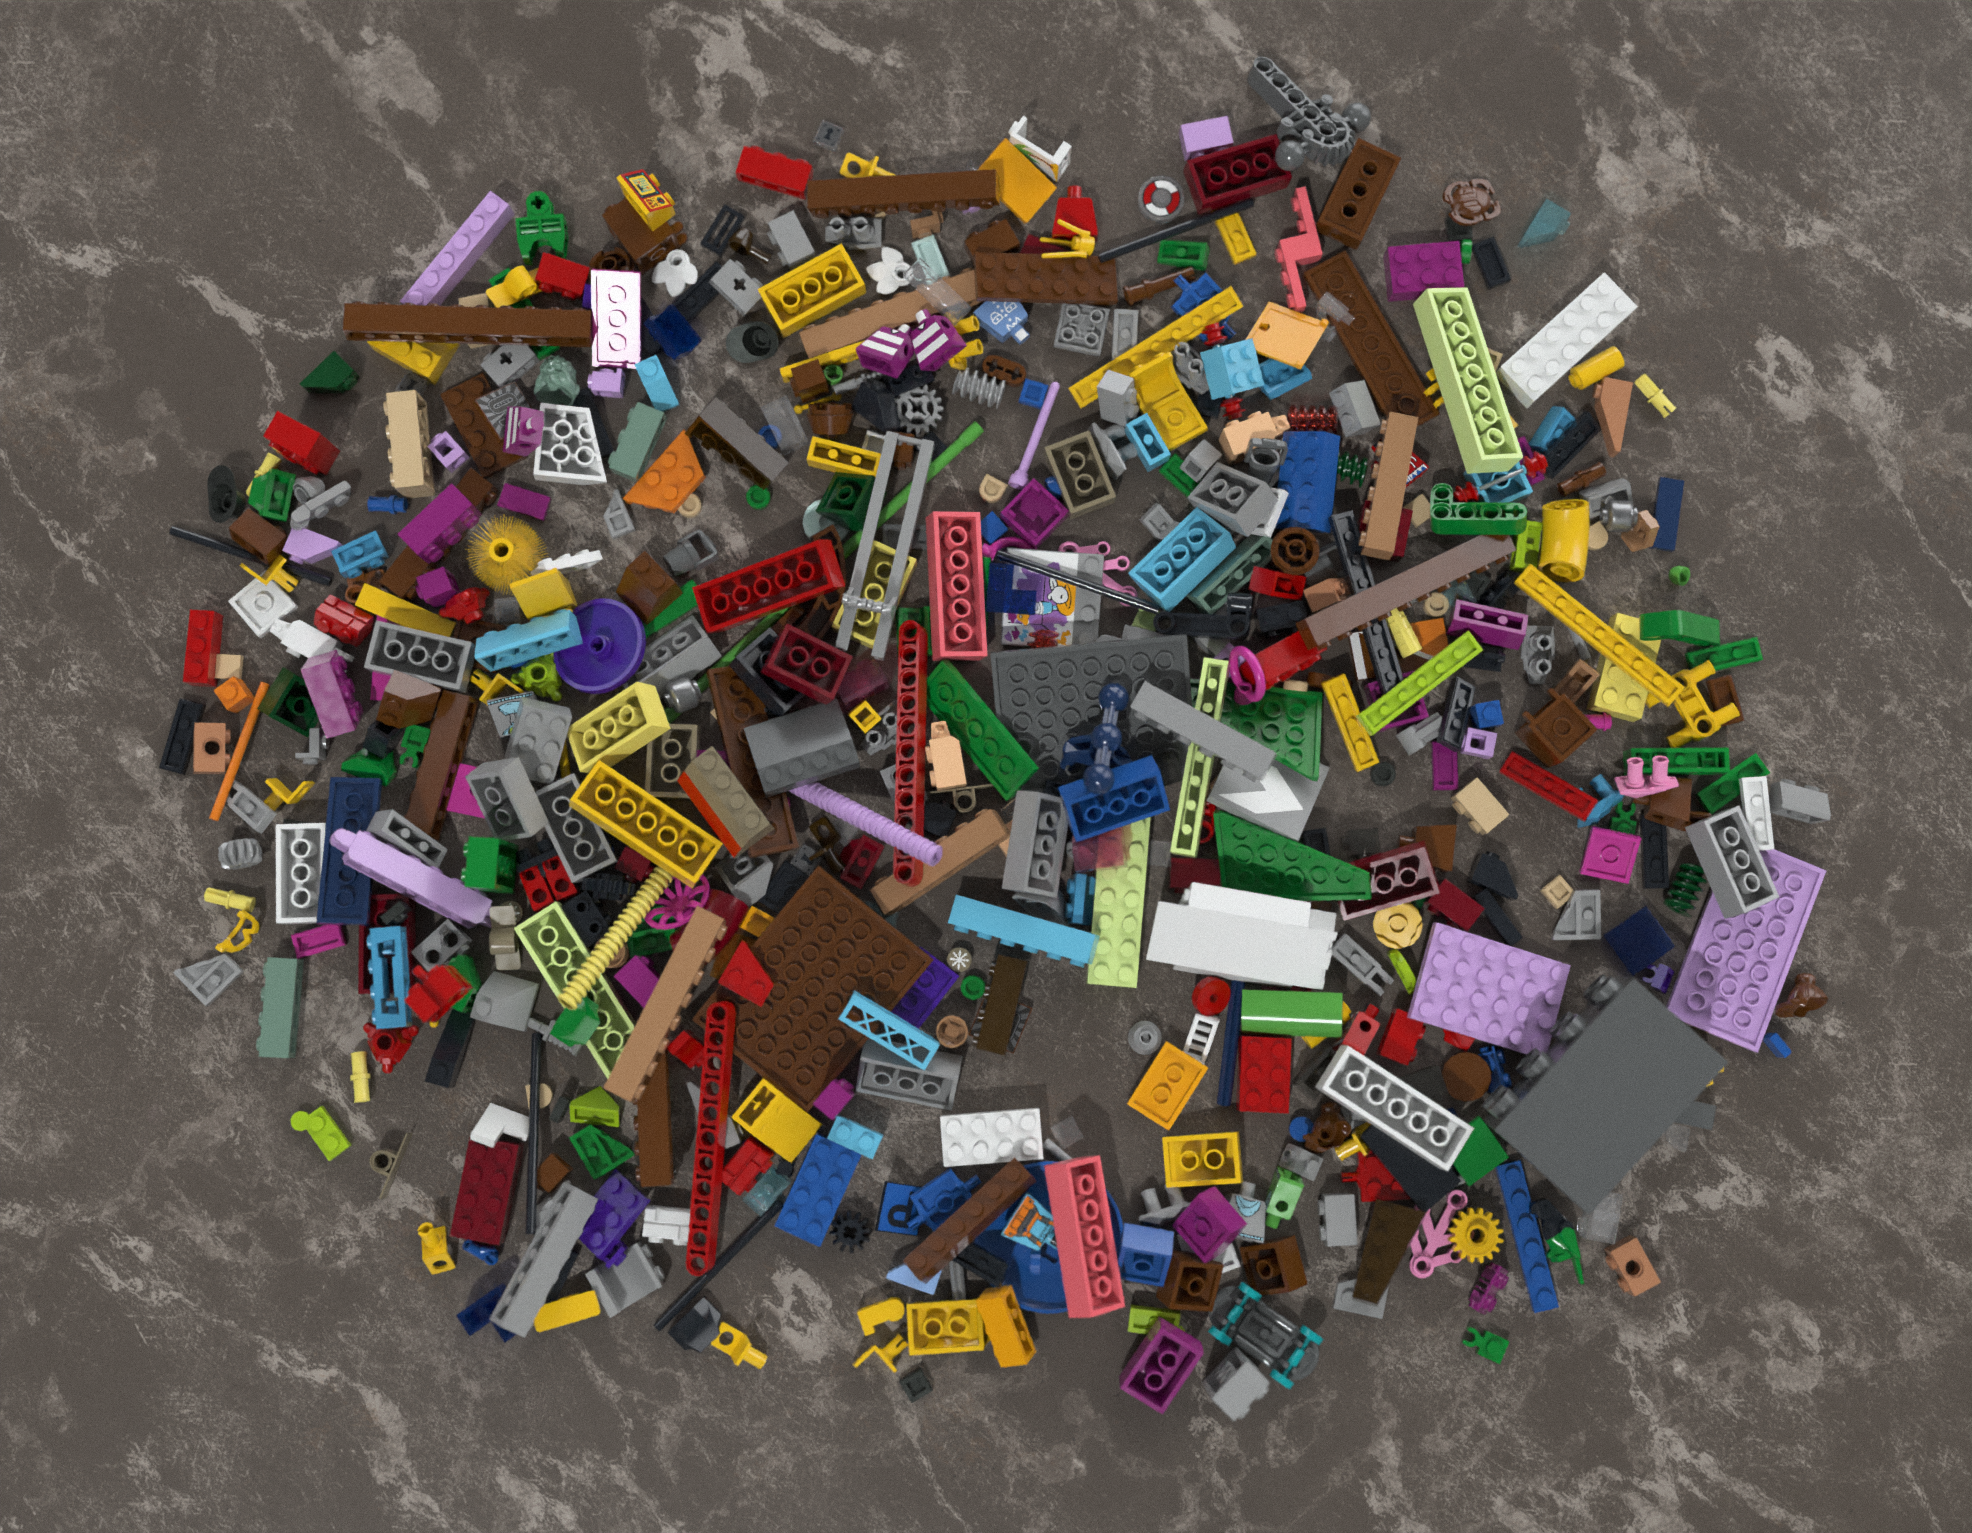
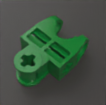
[515,191,569,265]

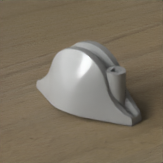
[1012,888,1069,927]

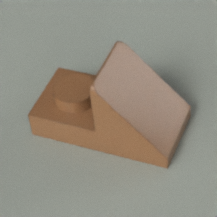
[1553,659,1600,703]

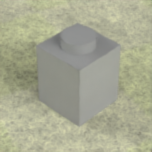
[1180,439,1222,483]

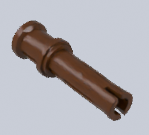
[1122,266,1195,307]

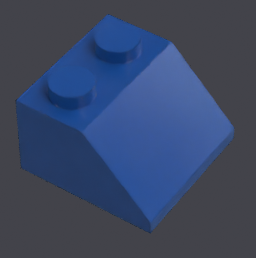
[1117,1223,1174,1287]

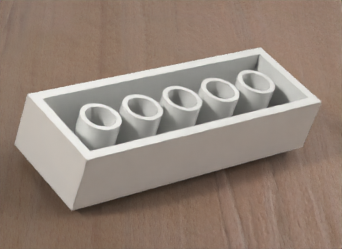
[1496,272,1637,408]
[1315,1045,1474,1171]

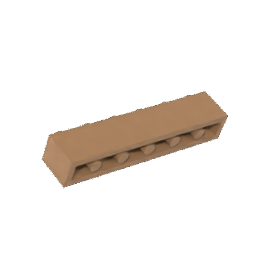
[1358,412,1418,560]
[870,809,1010,916]

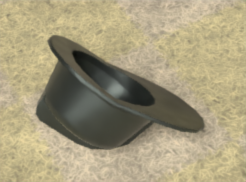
[725,321,780,363]
[207,465,246,523]

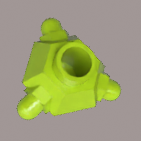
[511,653,562,702]

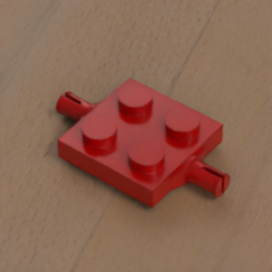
[1341,1151,1410,1202]

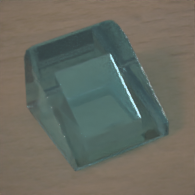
[1443,581,1477,608]

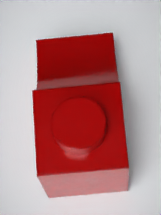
[667,1030,704,1069]

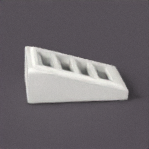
[1183,1010,1220,1064]

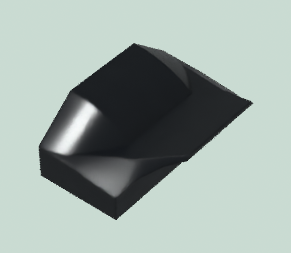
[668,1296,722,1353]

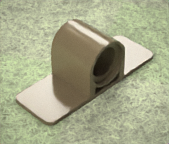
[929,784,995,814]
[489,905,521,971]
[369,1132,413,1199]

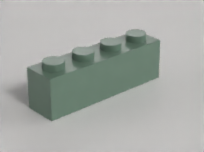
[1186,534,1273,615]
[256,957,304,1058]

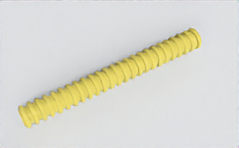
[557,866,674,1010]

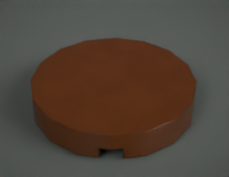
[1441,1052,1491,1101]

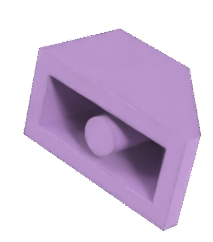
[282,528,343,565]

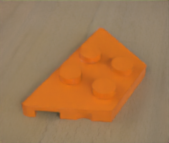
[623,430,706,513]

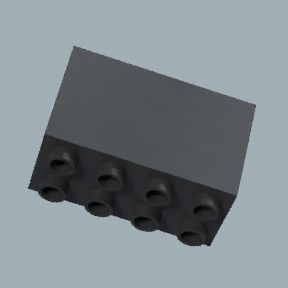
[1482,974,1729,1215]

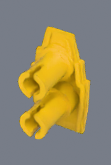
[946,312,983,371]

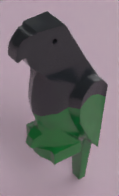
[1529,1198,1584,1285]

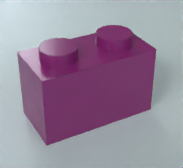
[415,567,460,608]

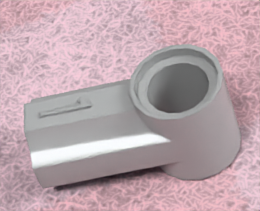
[1396,712,1442,756]

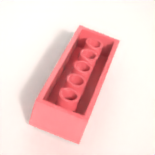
[926,511,987,661]
[1044,1155,1125,1318]

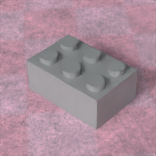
[1187,462,1278,537]
[504,697,572,784]
[465,757,549,840]

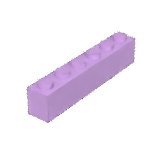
[400,191,515,306]

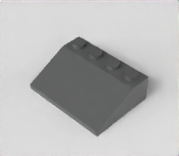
[744,698,860,798]

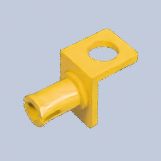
[839,153,895,178]
[239,555,299,592]
[469,669,525,705]
[264,778,315,812]
[1334,1122,1372,1161]
[418,1222,456,1275]
[710,1322,767,1369]
[852,1334,908,1373]

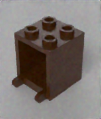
[602,196,688,275]
[1514,688,1598,769]

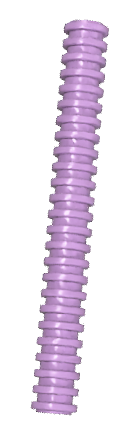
[789,782,943,866]

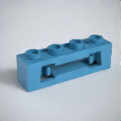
[367,926,413,1029]

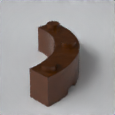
[796,524,846,640]

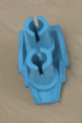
[1577,774,1625,828]

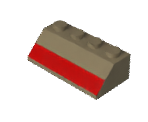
[677,746,774,858]

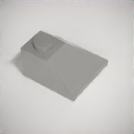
[714,849,773,907]
[470,971,540,1032]

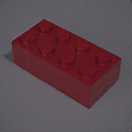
[1183,134,1292,215]
[1337,840,1440,921]
[358,894,416,994]
[450,1137,524,1245]

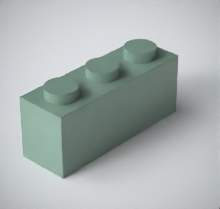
[608,402,667,483]

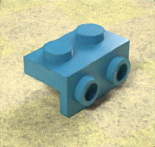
[1259,358,1312,400]
[331,530,389,579]
[1065,874,1095,926]

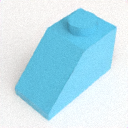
[634,355,679,412]

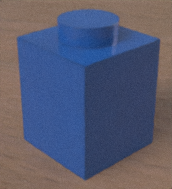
[1470,700,1504,730]

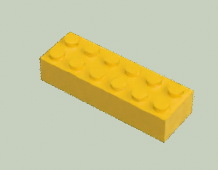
[569,760,723,889]

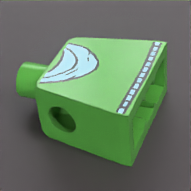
[1264,1166,1304,1229]

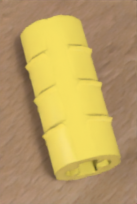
[1386,608,1423,658]

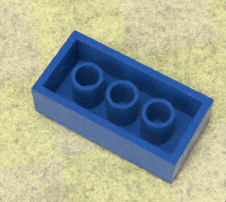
[1275,431,1340,533]
[1058,755,1170,842]
[775,1132,862,1247]

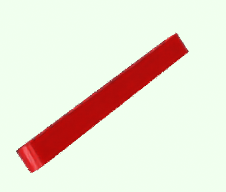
[893,620,928,887]
[686,1001,736,1276]

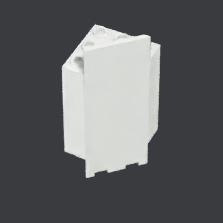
[1146,882,1338,990]

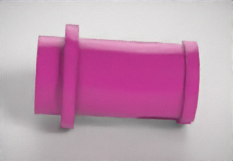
[1584,712,1612,731]

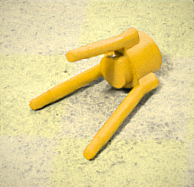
[1040,219,1095,258]

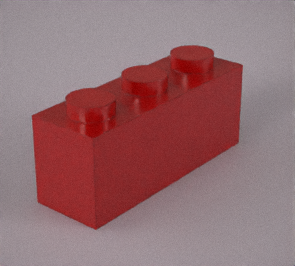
[736,145,814,200]
[183,609,224,687]

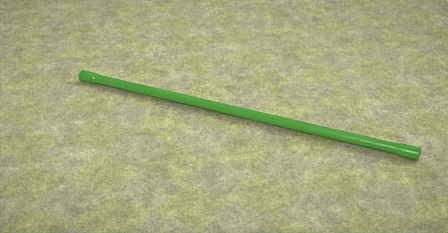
[664,421,984,724]

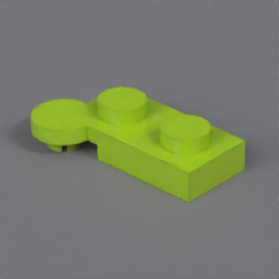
[291,1106,352,1161]
[1127,1305,1186,1334]

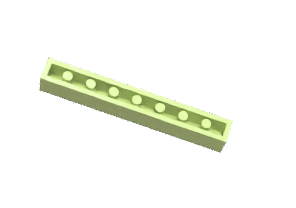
[1170,657,1230,858]

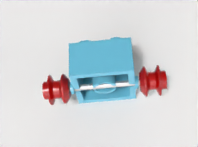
[1200,323,1264,420]
[1453,451,1548,503]

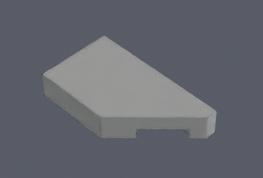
[603,489,636,540]

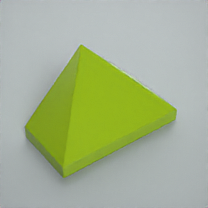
[569,1086,620,1127]

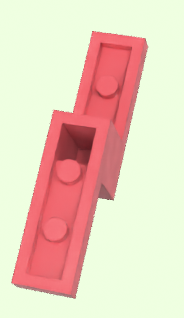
[1275,187,1323,313]

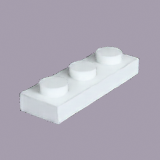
[530,549,603,576]
[1739,776,1774,851]

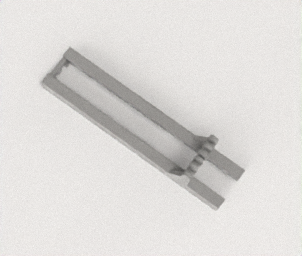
[835,431,935,661]

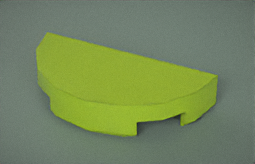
[1387,948,1417,995]

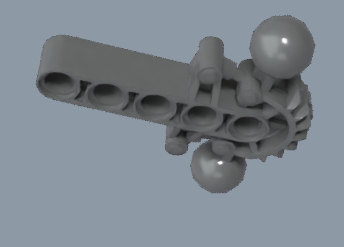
[1247,57,1371,171]

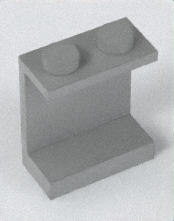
[585,1240,666,1318]

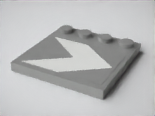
[1206,760,1330,842]

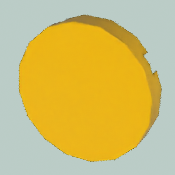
[1373,902,1423,949]

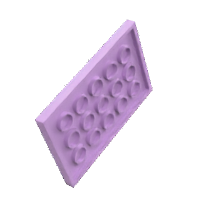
[1407,922,1571,1055]

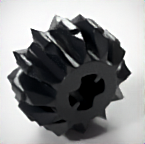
[829,1210,872,1253]

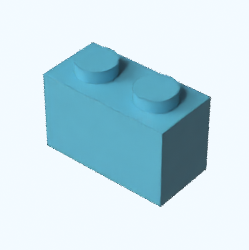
[1125,413,1171,472]
[827,1115,883,1159]

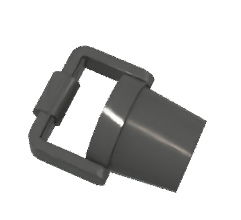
[1244,438,1288,484]
[663,530,719,577]
[1301,541,1346,587]

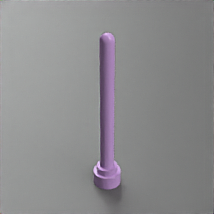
[1008,382,1060,490]

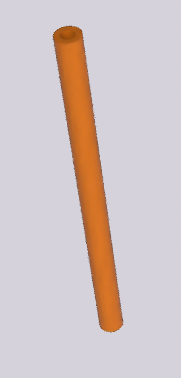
[209,682,270,822]

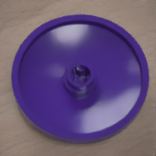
[553,598,646,694]

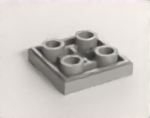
[1054,304,1110,357]

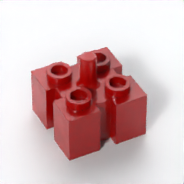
[404,965,473,1023]

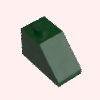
[299,351,360,393]

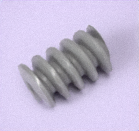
[952,367,1005,409]

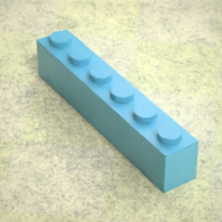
[948,895,1100,968]

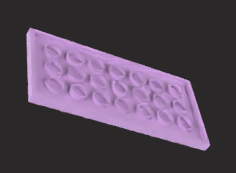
[1666,849,1826,1052]

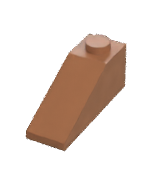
[1592,377,1633,457]

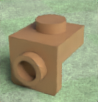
[910,209,944,239]
[1620,510,1660,552]

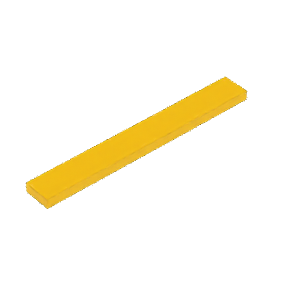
[1068,286,1243,409]
[1514,563,1685,707]

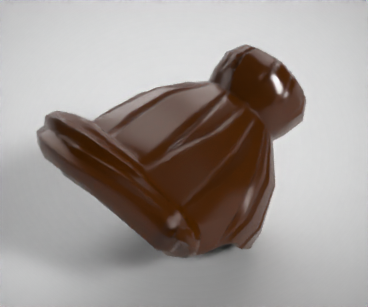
[1775,973,1828,1018]
[1303,1102,1352,1154]

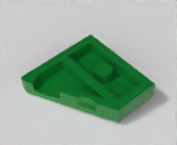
[569,1124,635,1180]

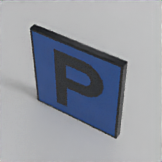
[875,1181,923,1237]

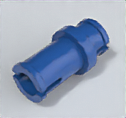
[367,495,408,514]

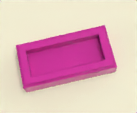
[291,925,347,959]

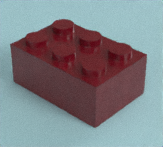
[761,623,853,705]

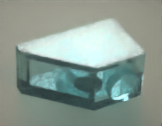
[1517,199,1571,248]

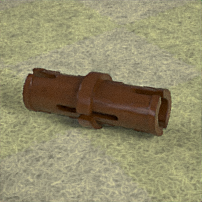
[1557,462,1606,497]

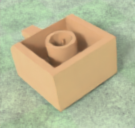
[1218,411,1290,466]
[925,721,966,791]

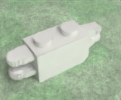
[270,619,354,673]

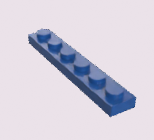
[1495,1160,1559,1313]

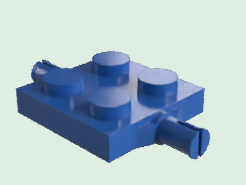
[1171,273,1236,342]
[907,1167,982,1232]

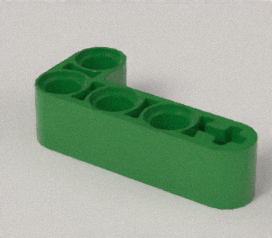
[1430,483,1527,535]
[1639,610,1720,646]

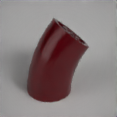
[669,889,750,968]

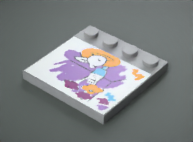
[1000,548,1104,647]

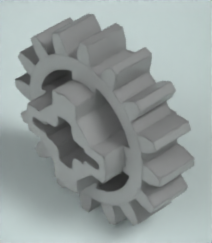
[894,385,943,437]

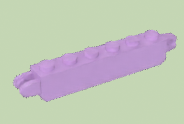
[329,828,492,929]

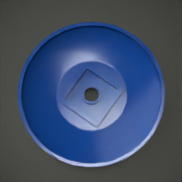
[974,1161,1123,1313]

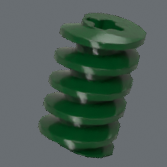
[1336,451,1368,488]
[1663,863,1707,917]

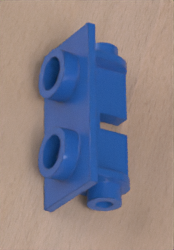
[1478,1045,1512,1094]

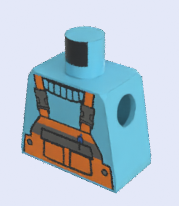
[1001,1192,1058,1251]

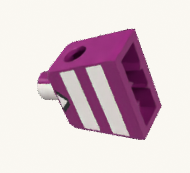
[910,309,967,371]
[856,324,914,378]
[503,406,544,457]

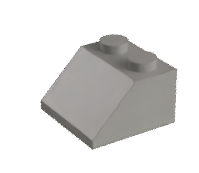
[1769,779,1831,824]

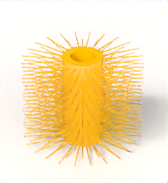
[465,515,549,595]

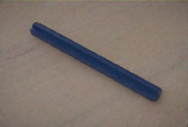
[1217,980,1245,1106]

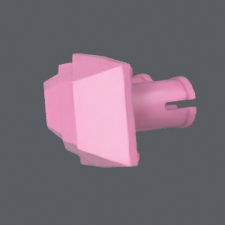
[1614,756,1679,798]

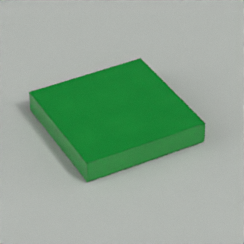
[1452,1116,1509,1186]

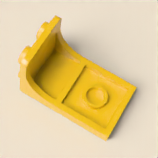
[1128,352,1208,452]

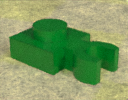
[399,725,431,769]
[1608,801,1637,835]
[1461,1326,1510,1364]

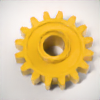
[1447,1207,1504,1263]

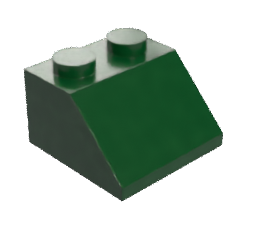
[816,472,886,532]
[257,667,319,738]

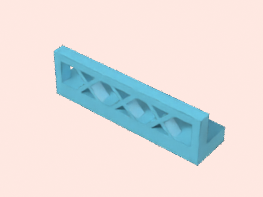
[839,990,940,1070]

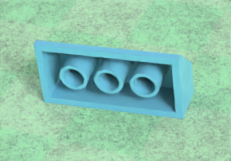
[1128,507,1236,612]
[474,609,583,672]

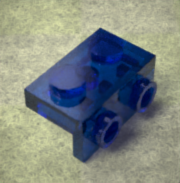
[643,304,702,360]

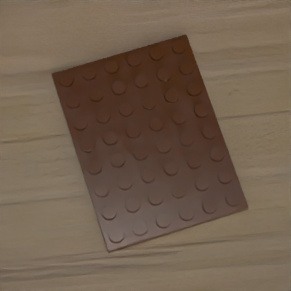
[692,865,933,1113]

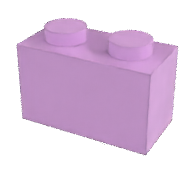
[1179,116,1233,161]

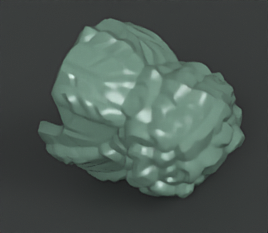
[534,355,580,406]

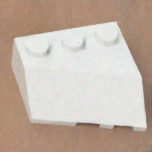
[533,403,607,485]

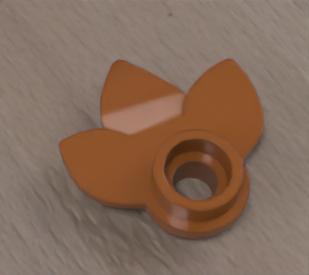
[345,569,390,608]

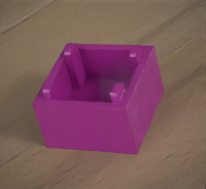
[1000,478,1069,550]
[1363,670,1429,733]
[614,955,661,1008]
[1172,1186,1247,1263]

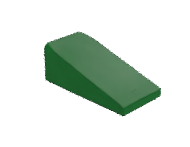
[1157,240,1210,271]

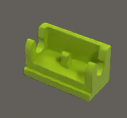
[1509,520,1542,572]

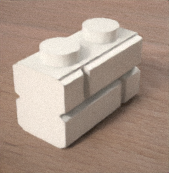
[642,1205,690,1245]

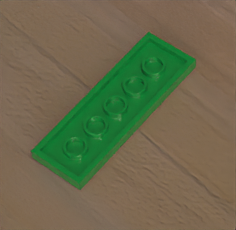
[926,659,1039,801]

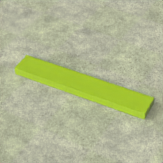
[1356,631,1483,736]

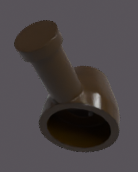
[728,228,772,265]

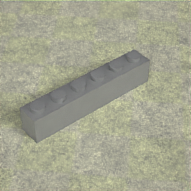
[1130,681,1277,782]
[490,1182,598,1338]

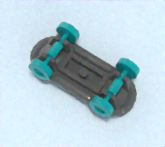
[1208,1281,1324,1390]

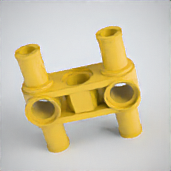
[1646,660,1740,748]

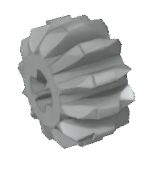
[218,838,262,870]

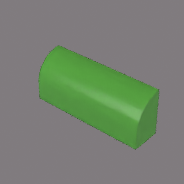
[1242,990,1343,1038]

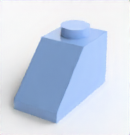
[886,1263,942,1295]

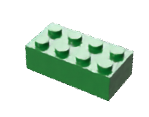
[461,836,519,894]

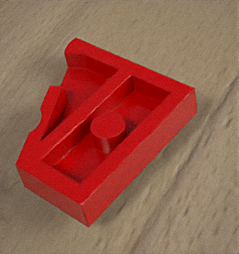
[718,940,774,1007]

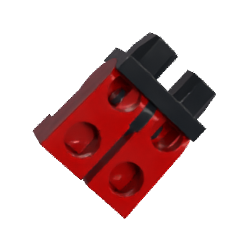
[515,838,581,913]

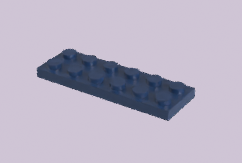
[316,777,382,926]

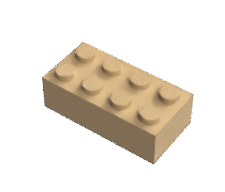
[383,390,435,499]

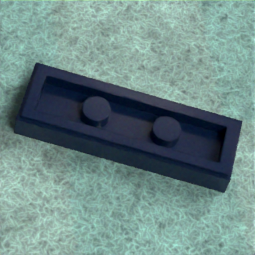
[1649,477,1684,552]

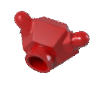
[439,587,490,625]
[363,1022,419,1074]

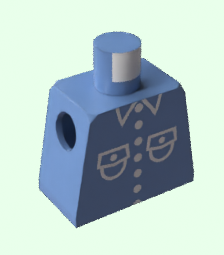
[973,301,1030,345]

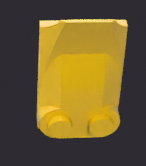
[906,1299,990,1355]

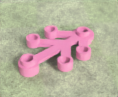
[1058,541,1137,606]
[1409,1189,1474,1278]

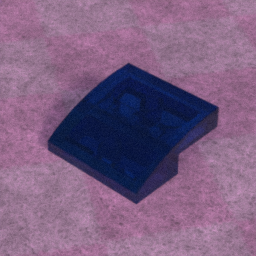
[1604,906,1675,976]

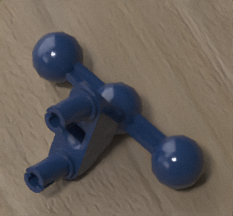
[1060,683,1132,795]

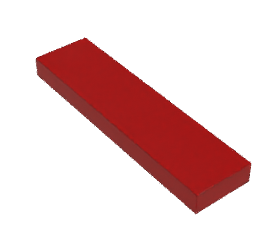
[1499,751,1598,822]

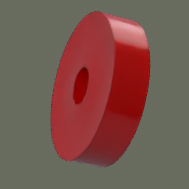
[1192,976,1231,1016]

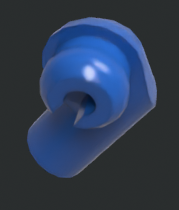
[462,1239,499,1265]

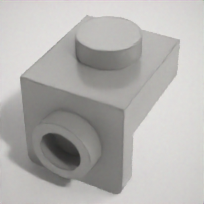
[1139,503,1180,541]
[295,728,330,765]
[1279,1143,1323,1181]

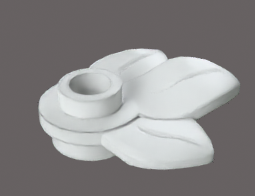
[866,247,914,294]
[652,250,698,297]

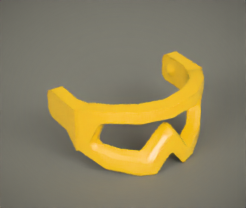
[215,910,259,953]

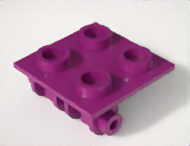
[1468,1262,1509,1315]

